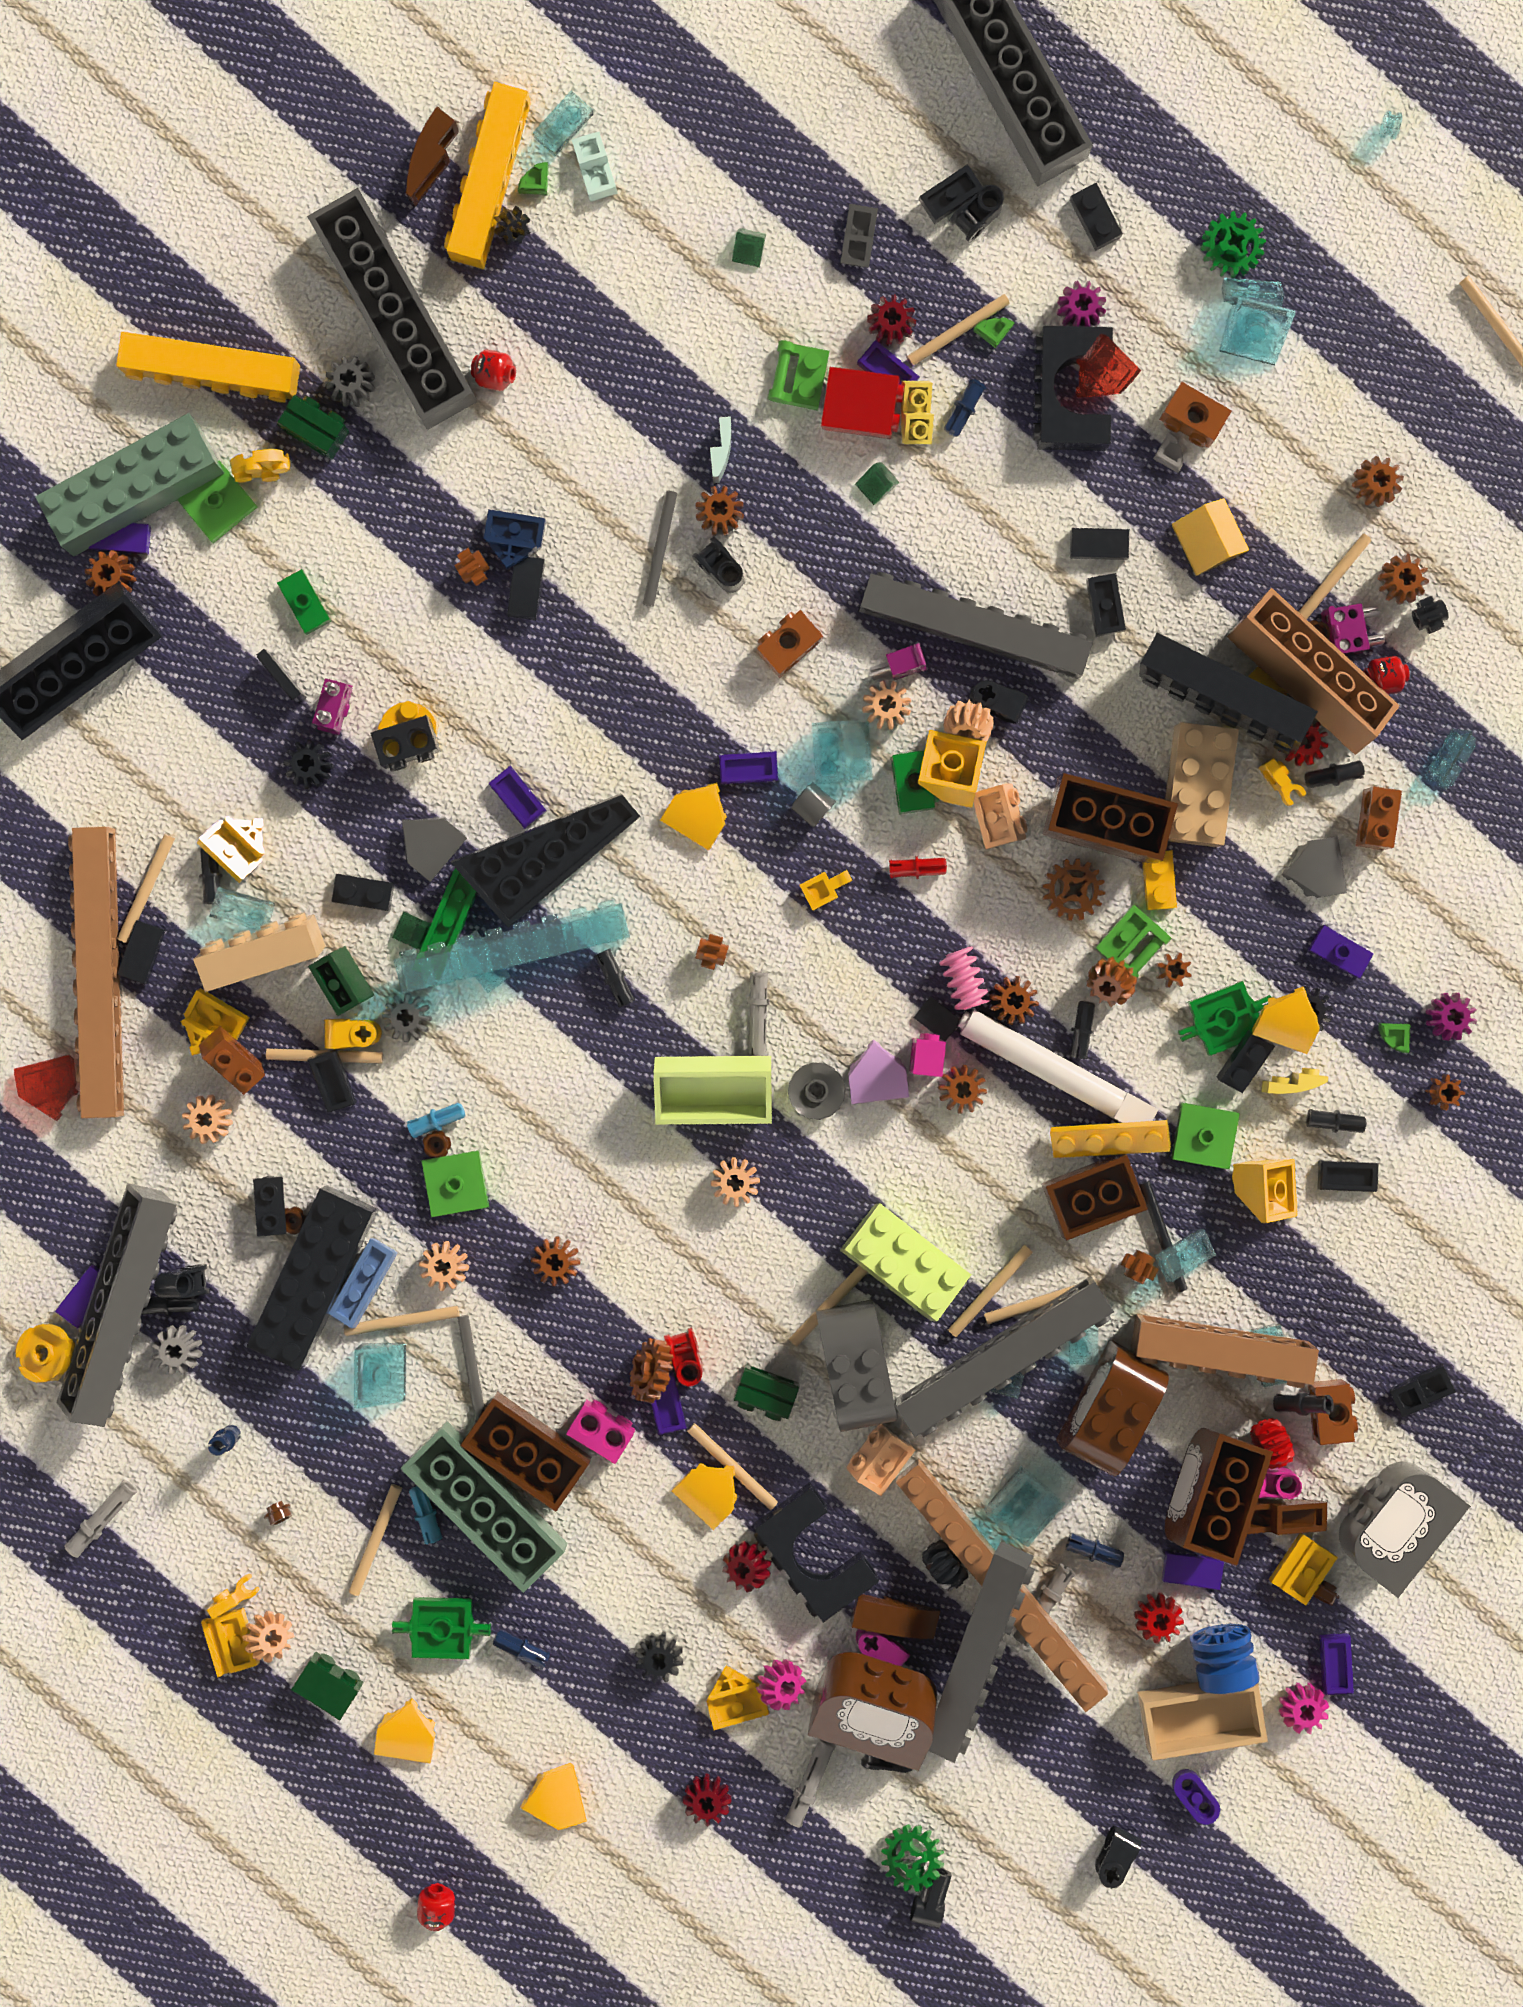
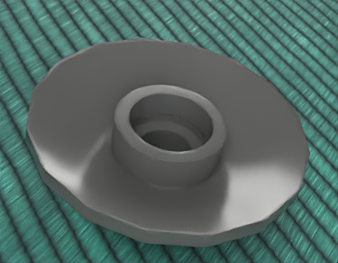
[788,1062,846,1120]

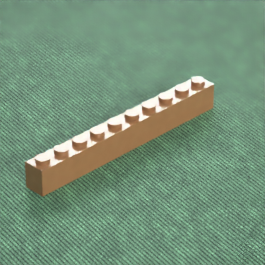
[68,827,124,1118]
[896,1458,1108,1712]

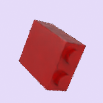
[821,367,904,439]

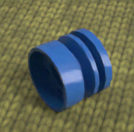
[1190,1624,1260,1694]

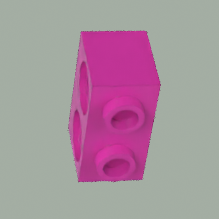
[909,1033,946,1077]
[566,1399,635,1464]

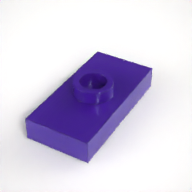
[1308,925,1374,979]

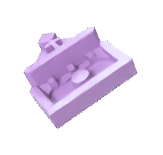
[848,1039,909,1104]

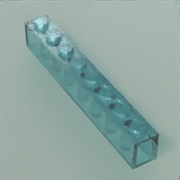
[393,900,630,994]

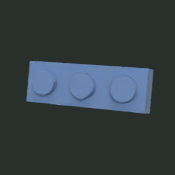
[328,1238,398,1328]

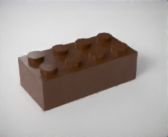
[460,1391,592,1512]

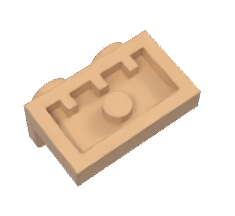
[973,783,1027,849]
[847,1424,915,1496]

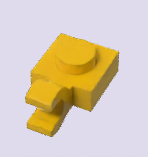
[1258,758,1306,806]
[800,870,852,910]
[207,1574,259,1620]

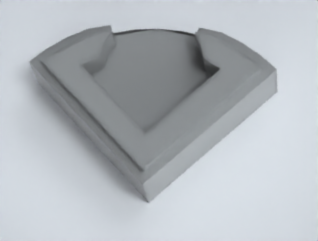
[1153,432,1183,473]

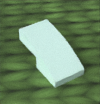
[572,131,618,202]
[710,416,731,483]

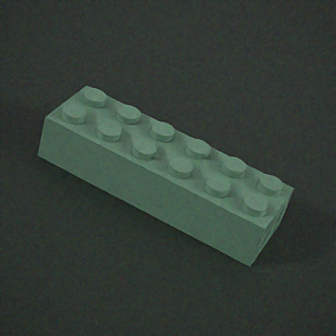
[35,413,224,557]
[400,1421,568,1593]

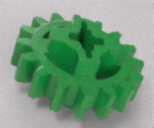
[1200,211,1266,278]
[881,1824,944,1892]

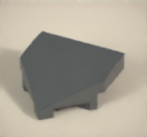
[402,816,467,882]
[1281,836,1347,898]

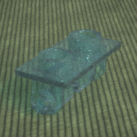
[1424,728,1477,790]

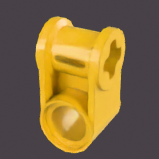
[324,1019,382,1049]

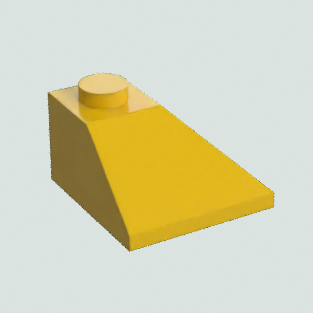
[918,730,987,808]
[1232,1159,1297,1223]

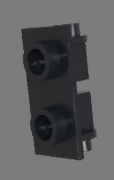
[253,1176,287,1237]

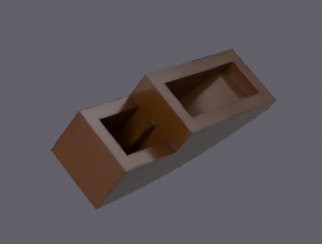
[406,106,459,207]
[1247,1499,1327,1535]
[850,1594,940,1639]

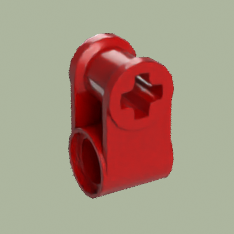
[664,1327,703,1387]

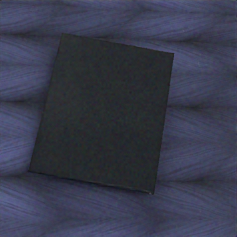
[913,996,960,1042]

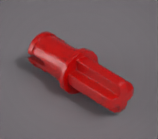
[889,856,947,879]

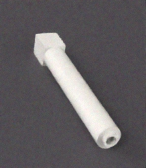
[958,1009,1159,1123]

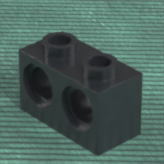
[370,715,441,772]

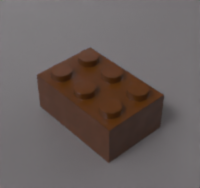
[1041,1154,1148,1241]

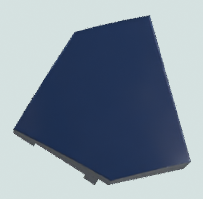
[484,509,546,569]

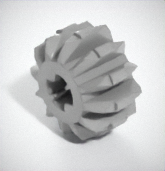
[152,1325,203,1375]

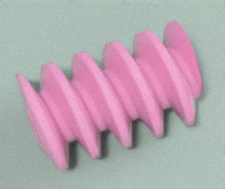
[939,946,991,1010]

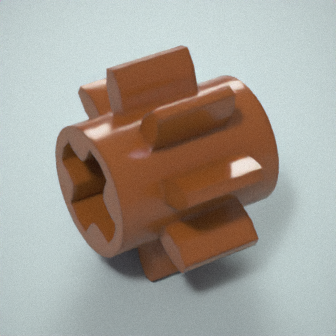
[454,548,490,586]
[695,934,729,970]
[1155,953,1192,987]
[1425,1074,1465,1110]
[1120,1249,1159,1284]

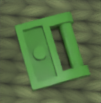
[767,340,830,411]
[1095,905,1172,978]

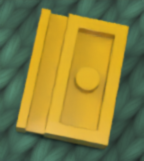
[1269,1533,1338,1605]
[201,1607,260,1677]

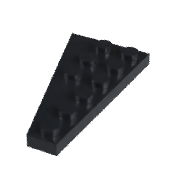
[451,793,641,928]

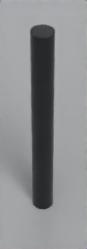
[1139,1180,1188,1292]

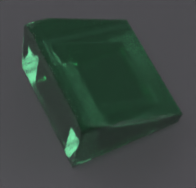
[732,228,767,268]
[855,462,899,505]
[392,911,431,950]

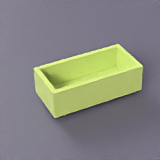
[654,1056,772,1125]
[840,1203,971,1321]

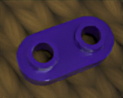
[1172,1769,1220,1825]

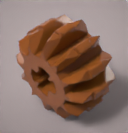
[1352,456,1404,507]
[695,486,744,536]
[84,550,137,596]
[1377,554,1429,605]
[1086,956,1137,1008]
[989,976,1039,1025]
[937,1065,987,1114]
[531,1236,581,1286]

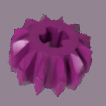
[1057,280,1106,327]
[1425,992,1478,1041]

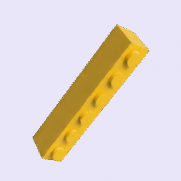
[444,82,531,269]
[116,331,300,402]

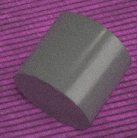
[791,782,836,828]

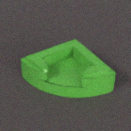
[518,162,549,195]
[973,317,1014,348]
[1379,1023,1410,1053]

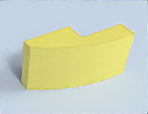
[901,381,934,444]
[1261,1068,1328,1094]

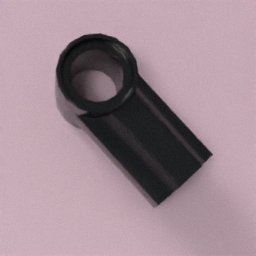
[910,1865,952,1930]

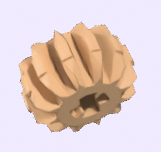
[862,680,911,730]
[943,699,994,741]
[182,1095,233,1144]
[711,1157,760,1207]
[419,1241,469,1291]
[242,1611,295,1663]

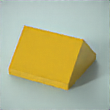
[1171,498,1249,576]

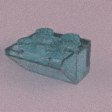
[811,721,873,784]
[984,1465,1066,1547]

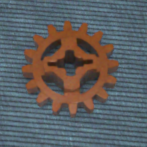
[1041,858,1106,921]
[630,1338,673,1403]

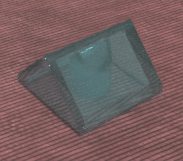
[1219,297,1295,366]
[354,1343,406,1409]

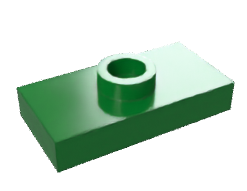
[277,569,332,635]

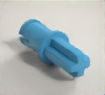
[407,1103,466,1138]
[409,1486,443,1544]

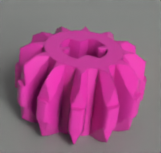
[756,1659,807,1711]
[1279,1682,1329,1734]

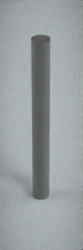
[643,490,677,607]
[457,1315,485,1423]

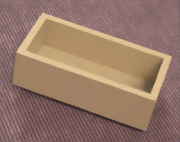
[1165,722,1239,847]
[193,912,326,992]
[1137,1682,1268,1761]

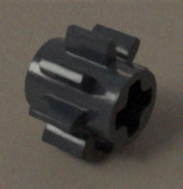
[494,206,531,245]
[1412,595,1449,634]

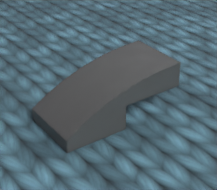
[840,204,878,268]

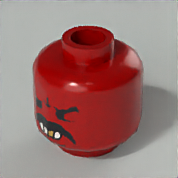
[471,349,516,391]
[1363,656,1410,695]
[417,1883,455,1931]

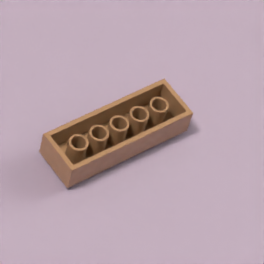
[1227,588,1400,755]
[1131,1314,1319,1388]

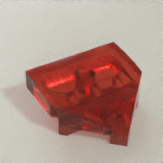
[1076,334,1141,398]
[14,1055,79,1121]

